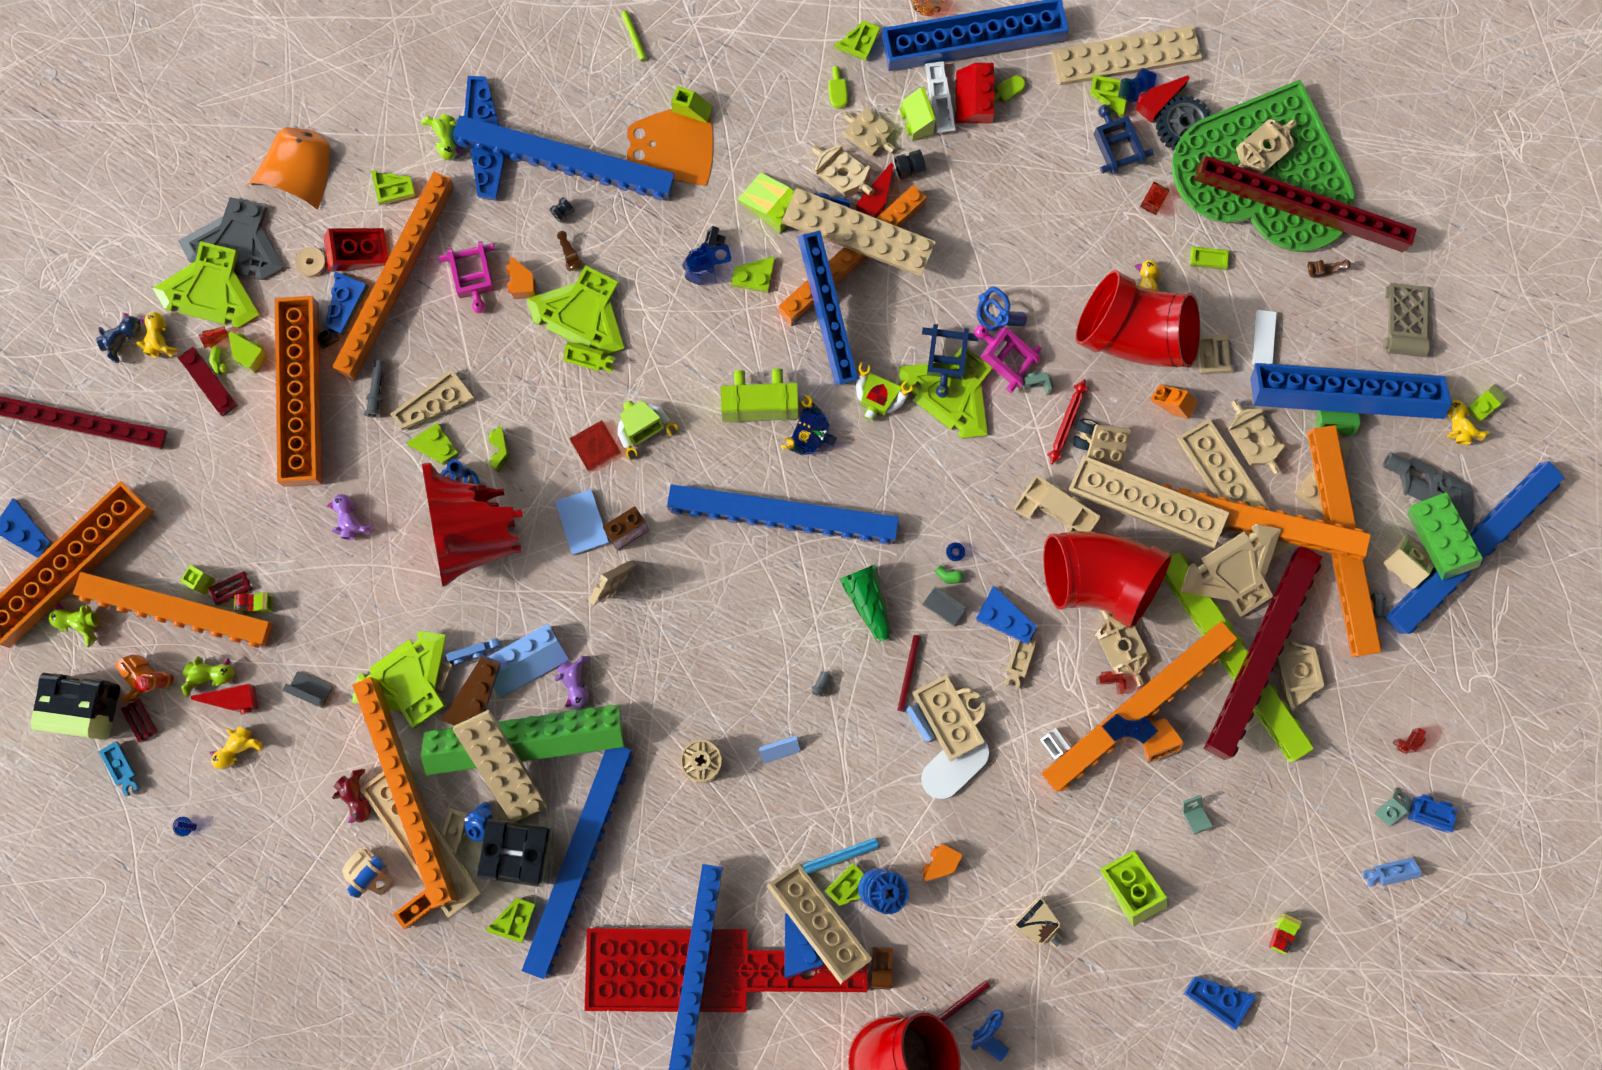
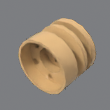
[680,740,723,783]

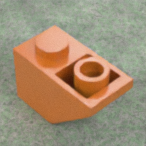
[506,257,536,299]
[1150,384,1198,419]
[921,843,962,881]

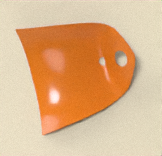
[247,127,330,210]

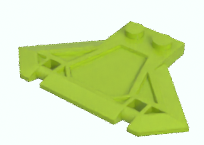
[153,241,260,328]
[526,265,625,356]
[898,347,993,439]
[352,630,447,729]

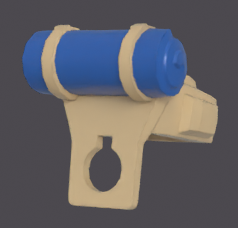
[342,848,393,898]

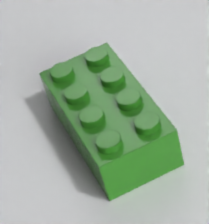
[1407,492,1483,581]

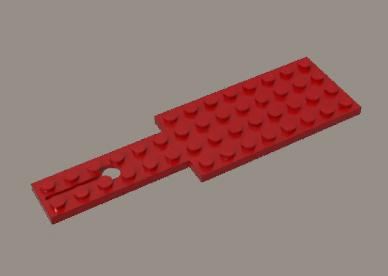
[584,928,867,1012]

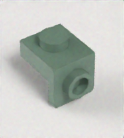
[1024,372,1054,395]

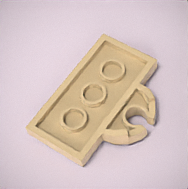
[912,674,985,762]

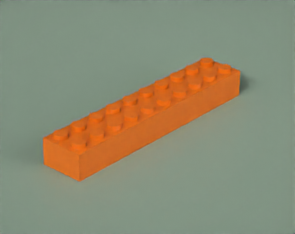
[275,296,322,487]
[0,481,155,648]

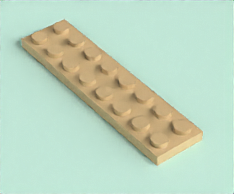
[1052,25,1202,86]
[782,188,936,277]
[1176,418,1294,560]
[1068,455,1229,549]
[360,772,482,918]

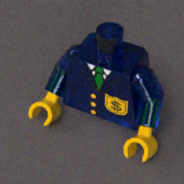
[781,395,838,456]

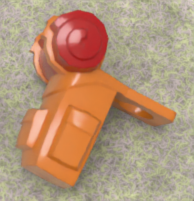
[115,654,174,702]

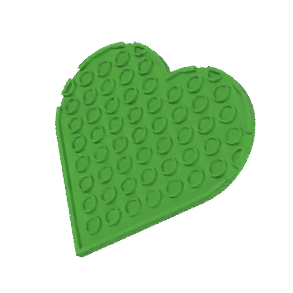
[1172,79,1354,252]

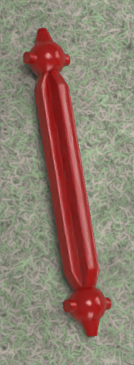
[1047,379,1089,465]

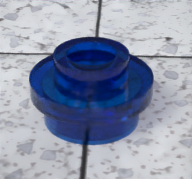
[946,542,965,562]

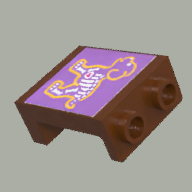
[603,506,649,551]

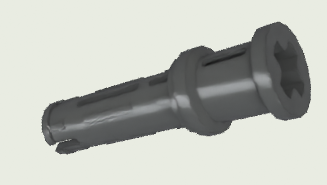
[364,360,386,418]

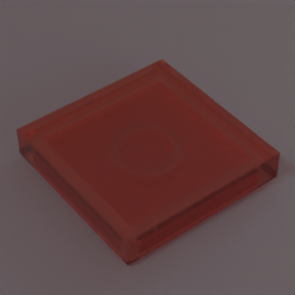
[569,420,621,472]

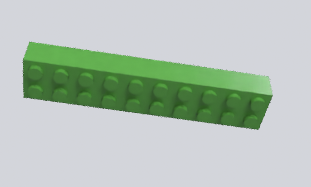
[421,704,624,775]

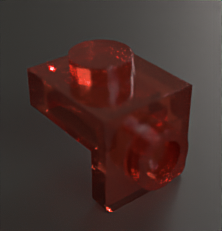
[1140,182,1170,215]
[1096,671,1127,695]
[1392,728,1426,754]

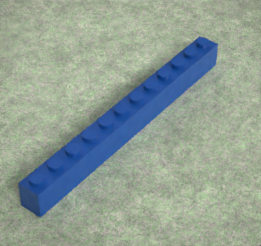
[453,115,674,200]
[1384,461,1564,634]
[667,484,898,545]
[521,747,634,979]
[669,864,723,1070]

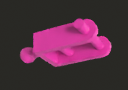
[439,241,495,314]
[974,325,1042,393]

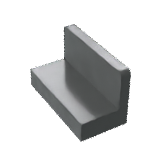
[922,586,967,627]
[282,671,332,708]

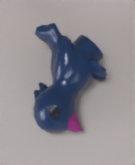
[96,313,141,364]

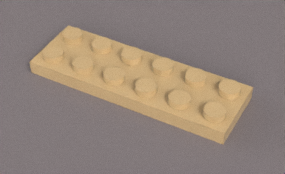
[453,710,547,823]
[767,863,872,984]

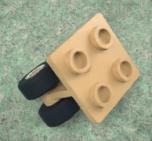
[1073,419,1131,464]

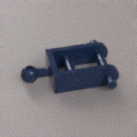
[1094,104,1154,175]
[922,324,978,398]

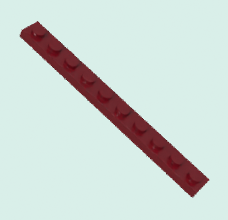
[0,396,168,450]

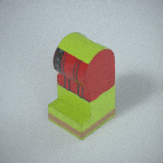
[234,592,273,613]
[1269,913,1302,955]

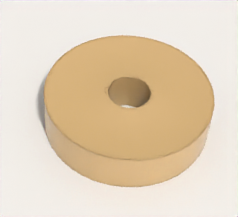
[295,247,327,278]

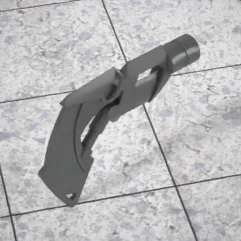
[1383,452,1474,532]

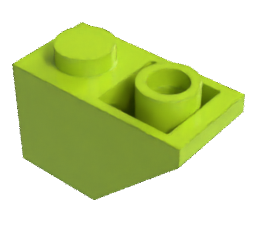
[671,86,713,123]
[228,331,267,373]

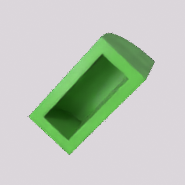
[1316,410,1360,436]

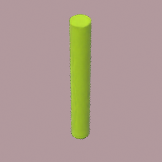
[621,11,647,62]

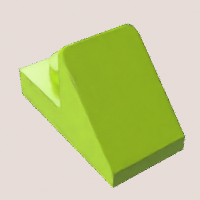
[1467,384,1507,422]
[180,565,215,595]

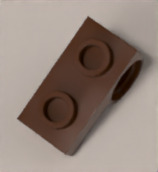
[871,947,893,990]

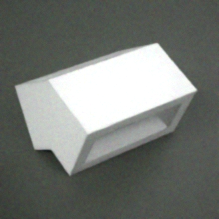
[1040,728,1070,760]

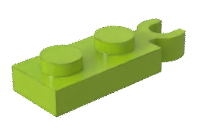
[563,342,616,372]

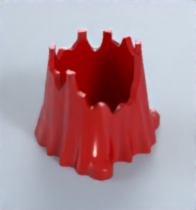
[422,463,523,587]

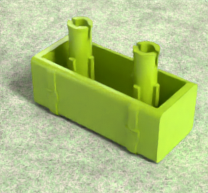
[721,368,798,423]

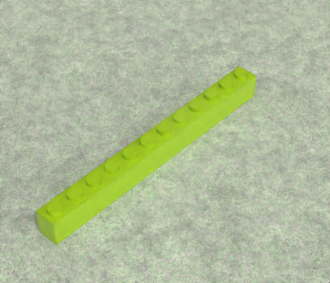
[1164,552,1314,762]

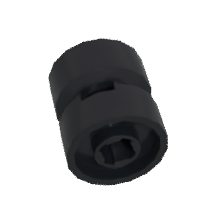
[894,149,926,180]

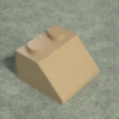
[1384,534,1434,589]

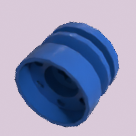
[858,868,909,915]

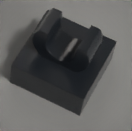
[703,226,726,250]

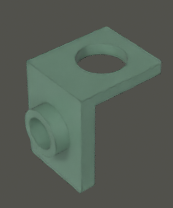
[1375,788,1411,827]
[1182,795,1212,835]

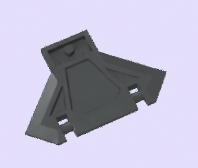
[178,197,284,280]

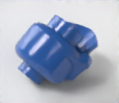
[464,802,493,842]

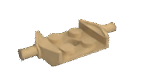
[1236,120,1297,175]
[811,144,875,197]
[1227,399,1284,475]
[1094,610,1150,687]

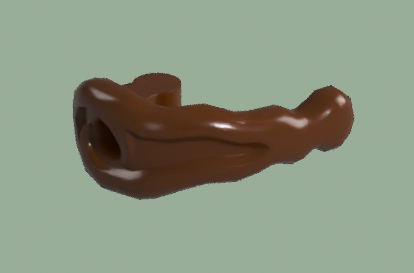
[557,231,583,272]
[1307,259,1351,278]

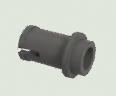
[1370,593,1386,617]
[811,671,832,697]

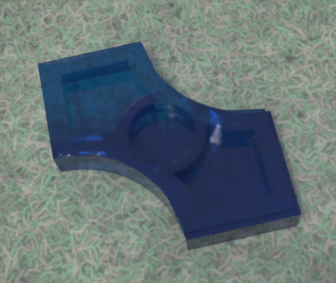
[1118,68,1157,103]
[1101,713,1158,744]

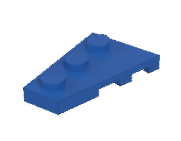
[464,76,499,126]
[470,147,505,201]
[325,272,369,336]
[0,498,53,558]
[976,586,1037,645]
[785,913,823,979]
[1183,976,1256,1030]

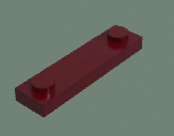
[177,347,238,417]

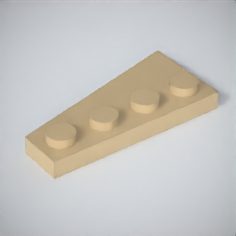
[391,369,475,430]
[1294,437,1351,515]

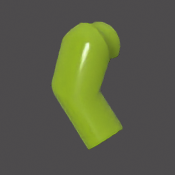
[209,346,227,374]

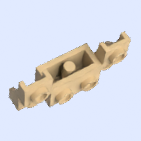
[1013,475,1101,532]

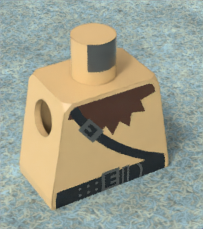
[1013,898,1063,948]

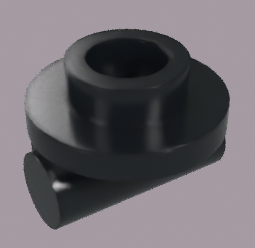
[318,330,340,349]

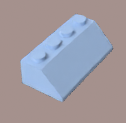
[488,624,569,698]

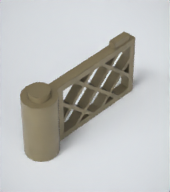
[1383,283,1430,357]

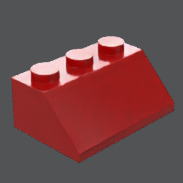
[956,63,994,123]

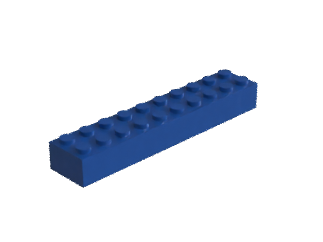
[882,0,1069,71]
[1250,363,1452,419]

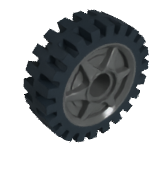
[1156,96,1211,151]

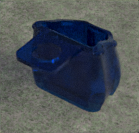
[682,242,731,285]

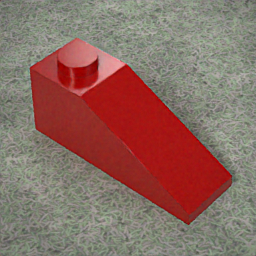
[1135,75,1190,123]
[856,163,894,218]
[191,684,258,715]

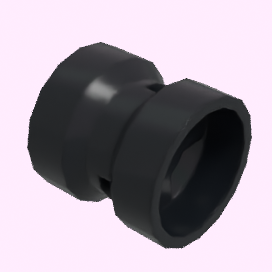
[549,197,575,223]

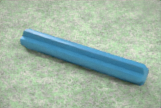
[803,838,879,874]

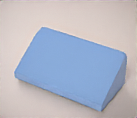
[906,703,936,742]
[759,736,800,763]

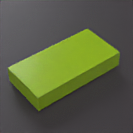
[1190,246,1229,270]

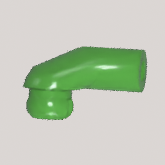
[934,565,964,584]

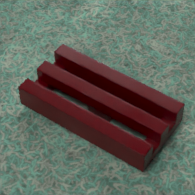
[208,571,253,606]
[121,699,158,743]

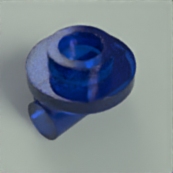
[173,817,197,837]

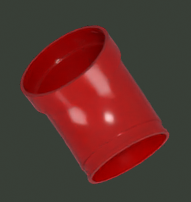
[1075,270,1200,368]
[1043,531,1172,629]
[848,1012,961,1070]

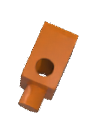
[1139,714,1183,763]

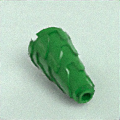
[839,564,892,642]

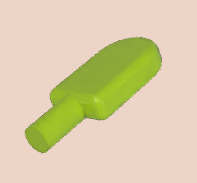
[828,66,848,109]
[994,75,1025,102]

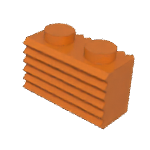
[393,889,434,929]

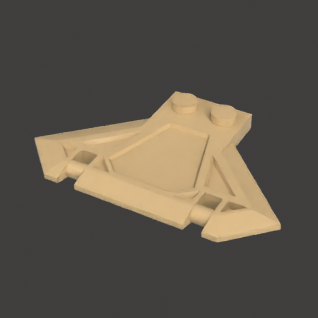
[1181,524,1281,617]

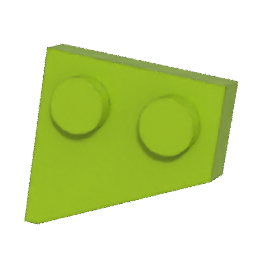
[834,21,880,61]
[1089,75,1130,117]
[371,170,416,205]
[731,257,775,293]
[406,423,459,465]
[824,862,864,906]
[486,898,536,943]

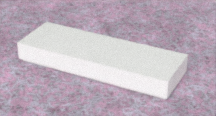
[1252,310,1276,365]

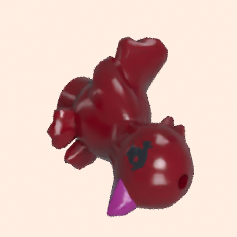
[331,768,371,823]

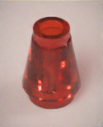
[198,326,229,349]

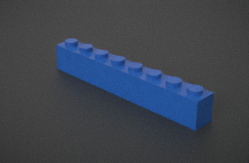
[797,231,858,385]

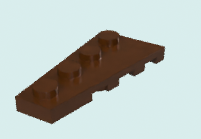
[441,655,501,726]

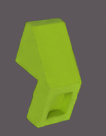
[488,426,510,473]

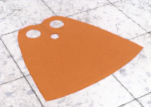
[627,109,713,186]

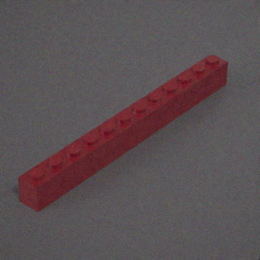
[1194,155,1417,252]
[1203,546,1322,760]

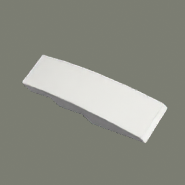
[925,61,955,133]

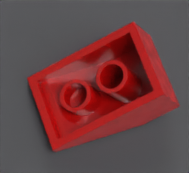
[323,228,388,272]

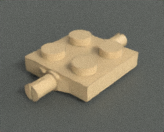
[842,107,896,157]

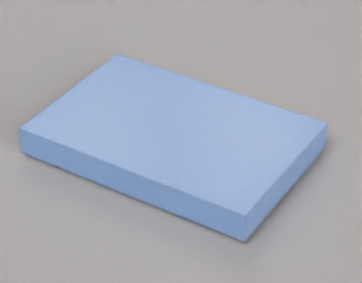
[555,489,609,555]

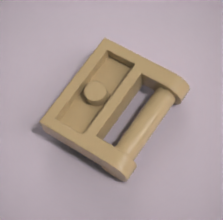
[1197,334,1234,374]

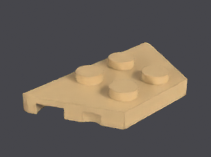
[588,560,636,605]
[1276,640,1324,711]

